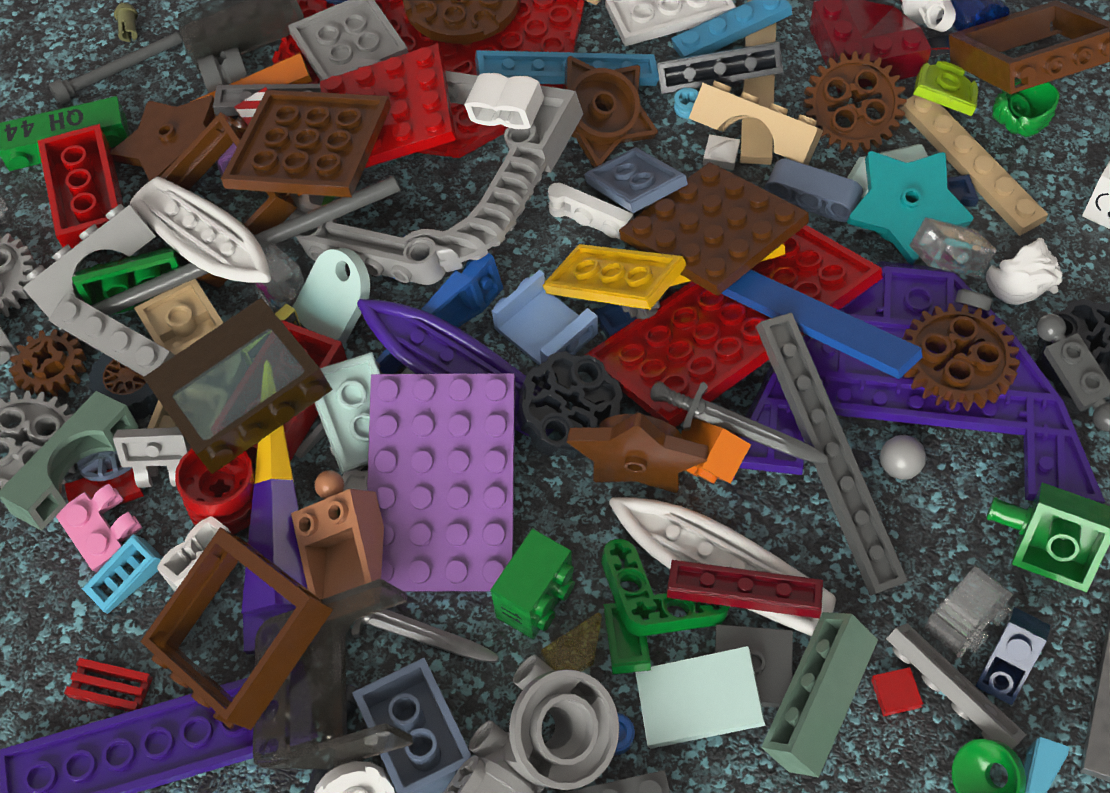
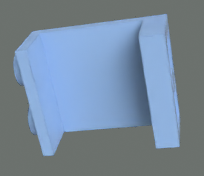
[492,270,598,365]

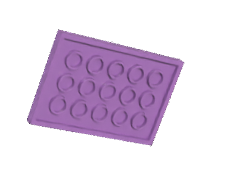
[367,373,515,592]

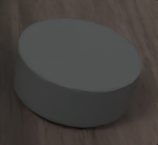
[955,289,993,312]

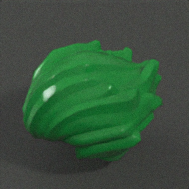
[992,79,1060,137]

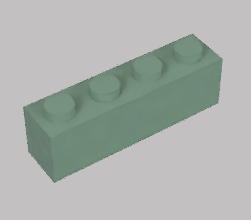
[761,612,878,778]

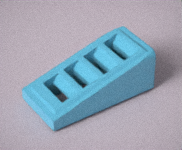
[82,534,163,614]
[1024,737,1070,793]

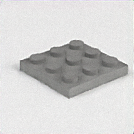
[288,0,408,81]

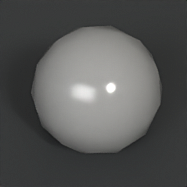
[879,435,927,480]

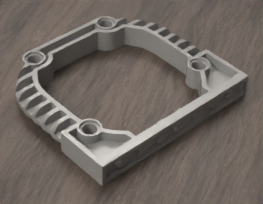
[288,57,583,285]

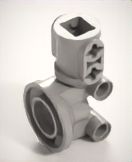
[443,655,619,793]

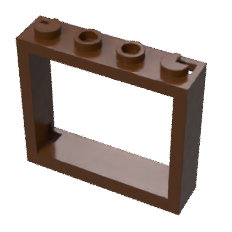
[949,0,1110,94]
[160,112,298,288]
[140,527,334,730]

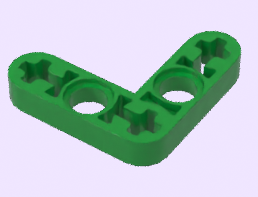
[601,539,730,636]

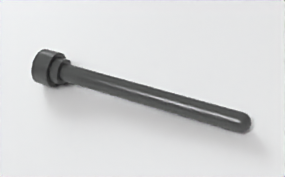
[48,32,184,106]

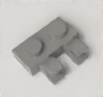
[113,427,192,488]

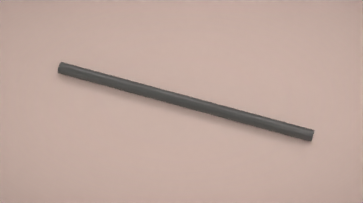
[59,175,401,334]

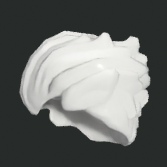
[986,238,1063,305]

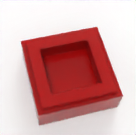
[871,667,923,717]

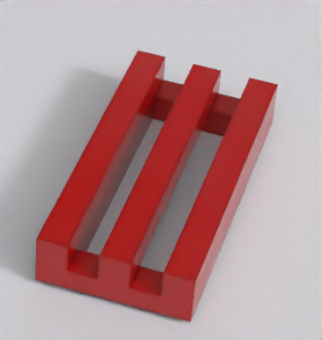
[64,658,153,712]

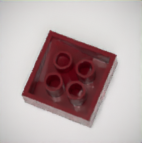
[809,0,932,93]

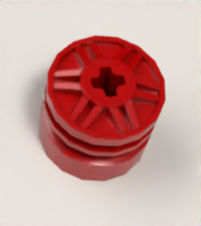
[175,448,255,534]

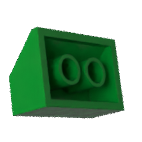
[72,247,185,315]

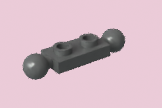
[1037,314,1110,432]

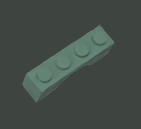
[0,391,139,531]

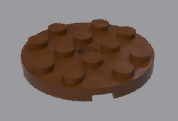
[403,0,521,45]

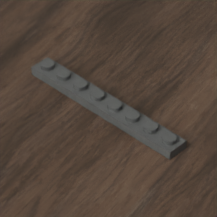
[756,313,908,596]

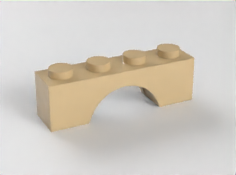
[689,81,823,165]

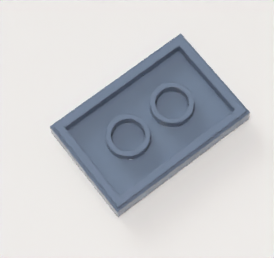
[584,147,688,213]

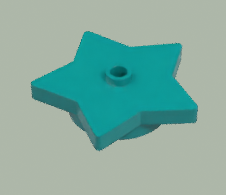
[847,151,974,265]

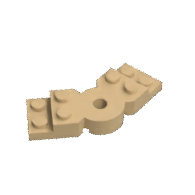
[134,279,248,440]

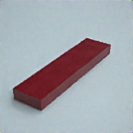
[667,560,823,619]

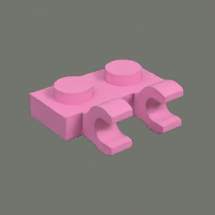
[56,484,143,573]

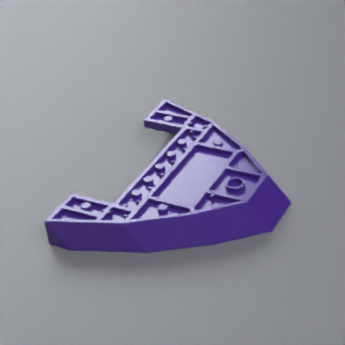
[732,261,1105,504]

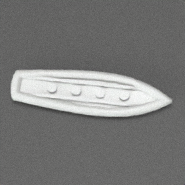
[130,177,271,283]
[609,497,836,636]

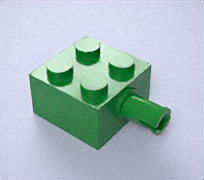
[986,482,1110,592]

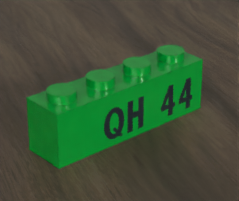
[0,96,129,171]

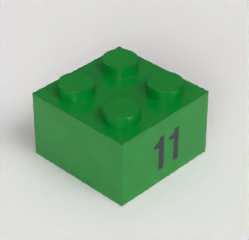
[490,529,575,640]

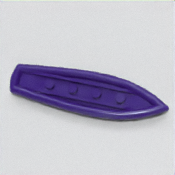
[357,299,554,437]

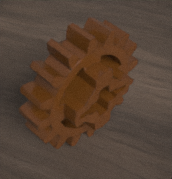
[9,329,87,397]

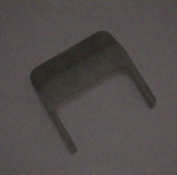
[253,579,413,770]

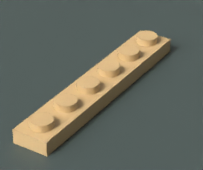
[899,95,1048,236]

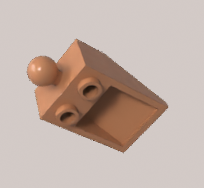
[291,470,384,618]

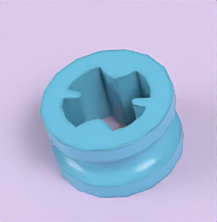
[674,88,699,119]

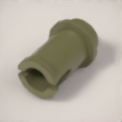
[114,3,138,42]

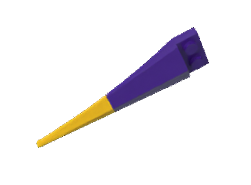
[241,362,322,655]

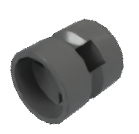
[197,47,247,93]

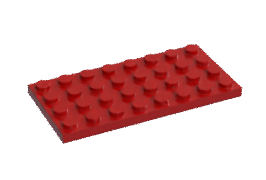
[585,225,883,427]

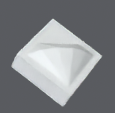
[703,134,740,170]

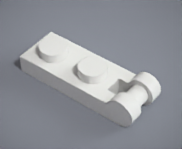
[548,183,633,240]

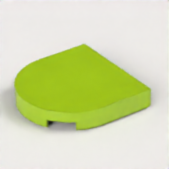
[913,61,978,116]

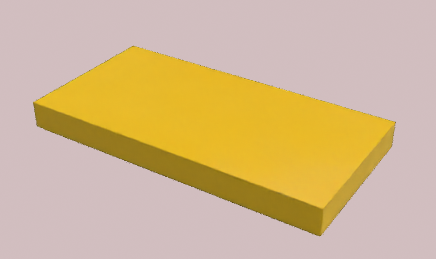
[543,244,686,310]

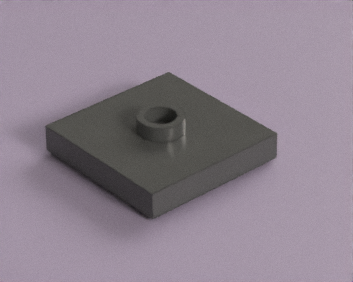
[715,625,793,708]

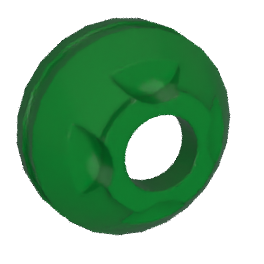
[952,739,1026,793]

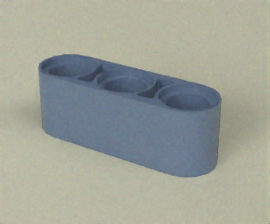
[764,159,863,222]

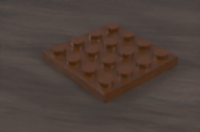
[221,90,391,198]
[619,162,809,296]

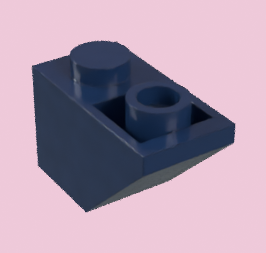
[975,607,1051,705]

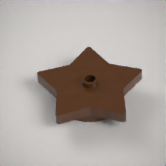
[565,56,658,168]
[110,95,215,181]
[567,413,709,493]

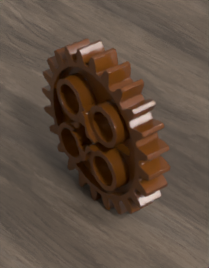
[802,51,907,155]
[903,303,1020,411]

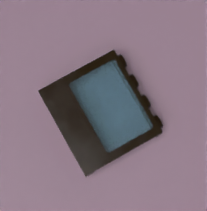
[143,298,333,474]

